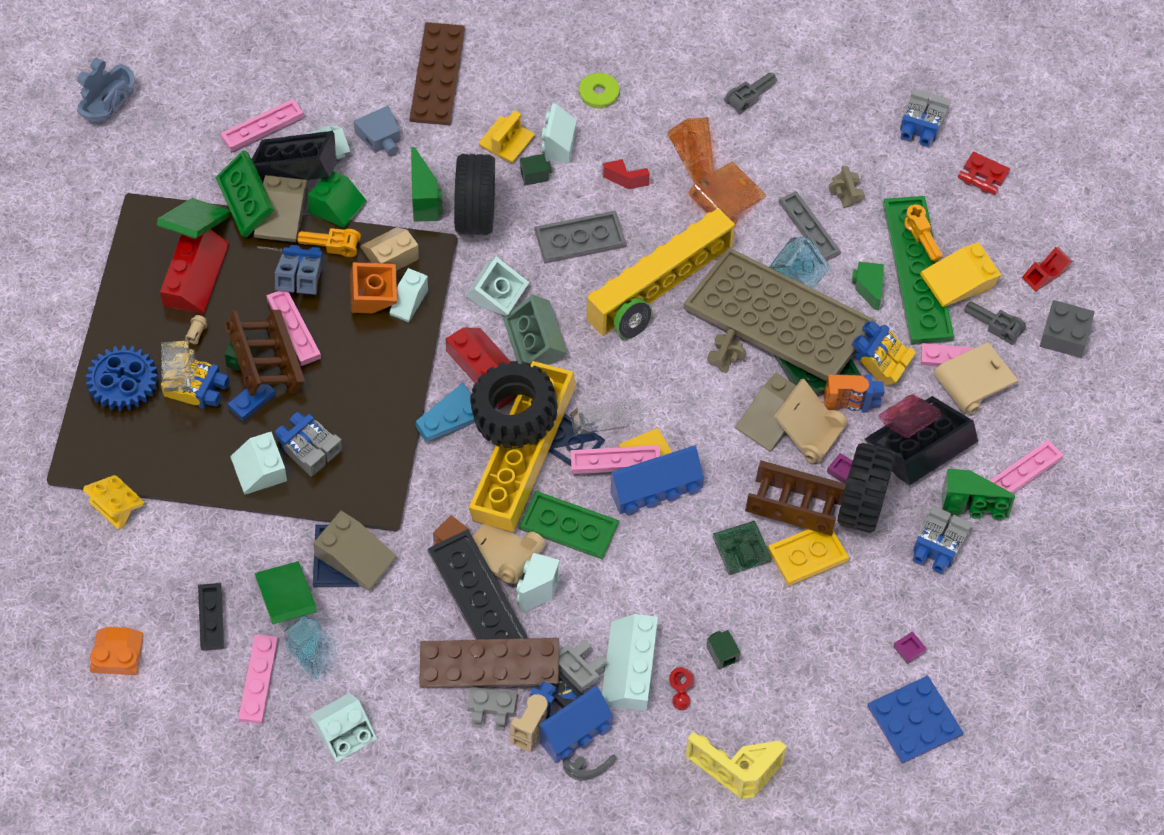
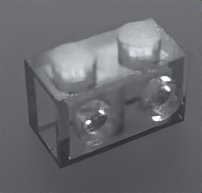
[161,341,195,392]

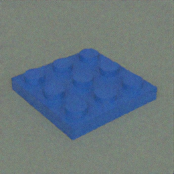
[867,675,964,764]

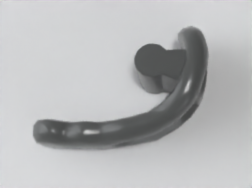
[563,755,617,781]

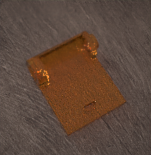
[688,161,766,224]

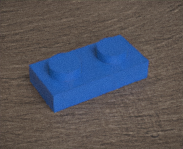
[228,384,276,421]

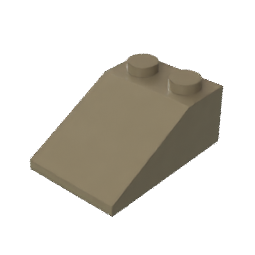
[254,175,308,242]
[735,372,796,452]
[313,511,397,591]

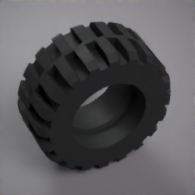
[470,361,558,449]
[837,443,895,533]

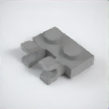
[559,640,607,692]
[467,687,517,731]

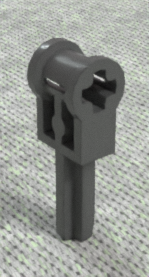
[724,73,777,114]
[964,301,1026,345]

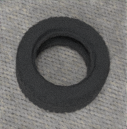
[454,153,495,235]

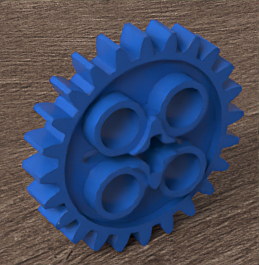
[86,345,159,411]

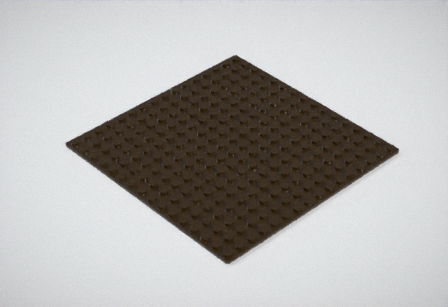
[47,193,457,531]

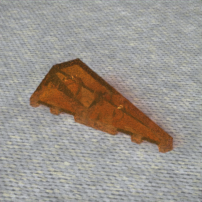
[667,117,718,212]

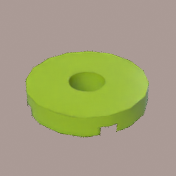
[579,73,619,109]

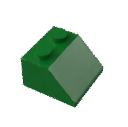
[308,171,367,228]

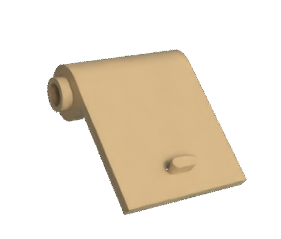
[933,342,1018,415]
[774,379,848,463]
[473,524,546,584]

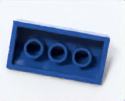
[610,445,704,515]

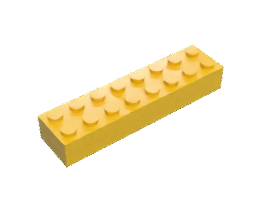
[586,208,735,336]
[469,361,576,532]

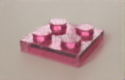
[879,393,941,438]

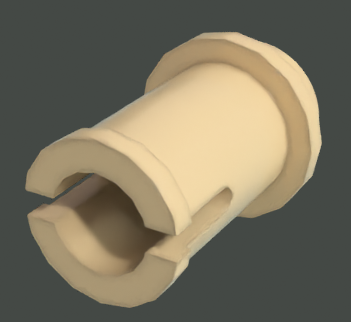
[185,315,207,344]

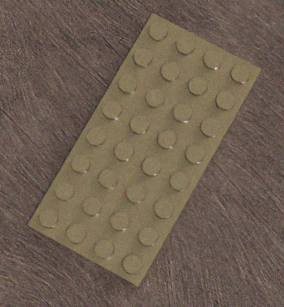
[683,247,876,381]

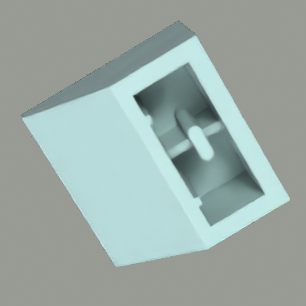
[541,103,577,163]
[516,553,559,613]
[309,693,377,762]

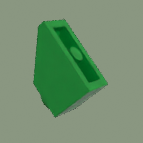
[852,261,884,310]

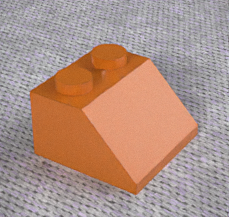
[350,262,397,313]

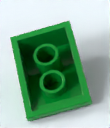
[411,147,443,222]

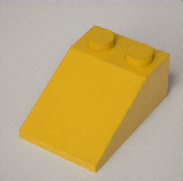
[920,242,1001,307]

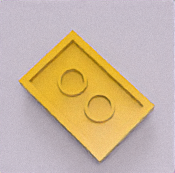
[767,529,849,586]

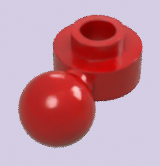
[669,667,694,710]

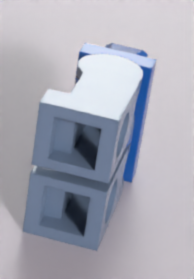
[275,245,322,294]

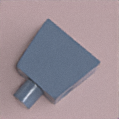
[354,106,400,156]

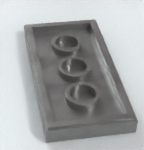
[534,211,626,264]

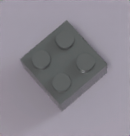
[1039,300,1095,358]

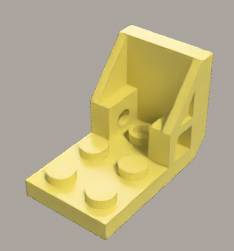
[685,732,787,799]

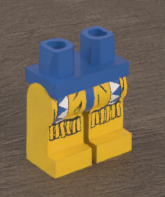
[852,320,916,386]
[161,351,230,409]

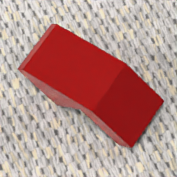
[602,159,650,189]
[1021,247,1073,292]

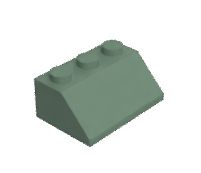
[503,295,567,365]

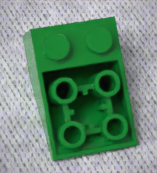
[942,469,1015,520]

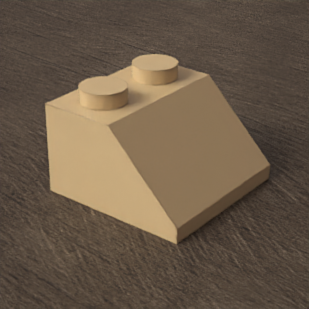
[361,227,419,271]

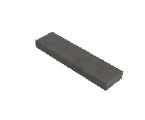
[779,191,841,263]

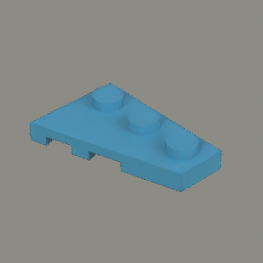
[415,383,475,442]

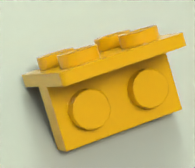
[479,110,535,163]
[83,475,144,529]

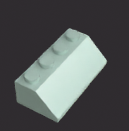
[602,614,658,711]

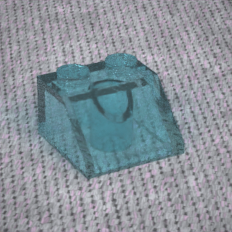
[769,236,830,289]
[284,615,323,681]

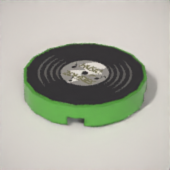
[614,298,652,339]

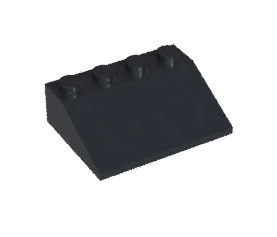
[864,396,978,485]

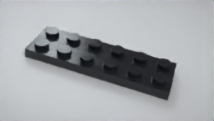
[427,529,528,640]

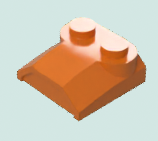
[90,627,143,675]

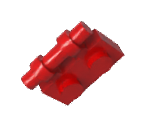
[957,151,1010,195]

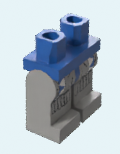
[900,88,951,147]
[275,412,342,477]
[913,505,972,574]

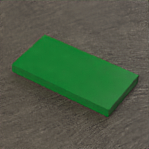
[215,150,275,237]
[157,198,231,239]
[519,491,619,560]
[254,561,317,624]

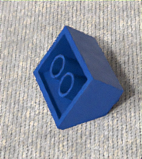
[539,685,613,763]

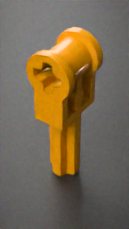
[904,204,942,262]
[297,228,361,257]

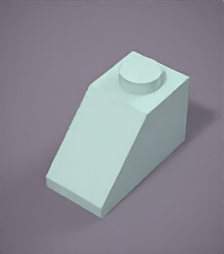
[390,268,428,322]

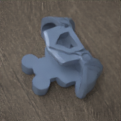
[77,58,135,123]

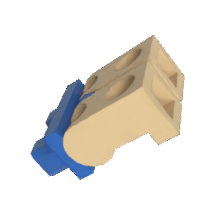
[510,681,555,753]

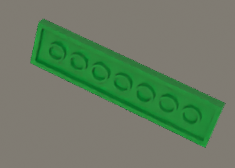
[883,196,954,344]

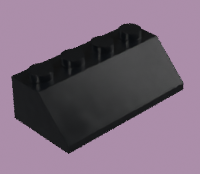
[252,131,336,183]

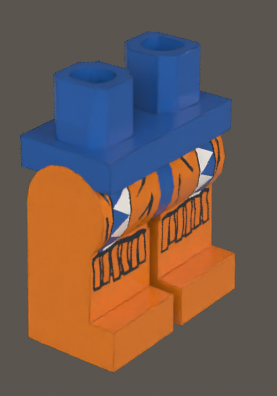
[823,375,885,413]

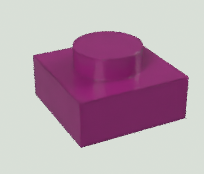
[827,453,852,484]
[893,631,927,664]

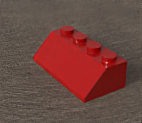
[160,229,229,314]
[445,327,518,410]

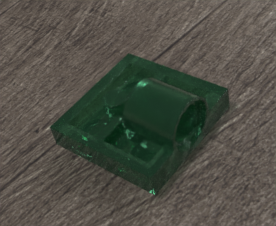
[712,520,772,575]

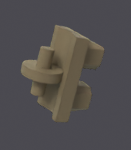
[828,166,865,208]
[707,329,746,373]

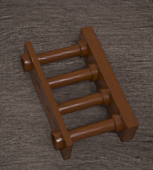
[225,309,305,396]
[745,460,846,536]

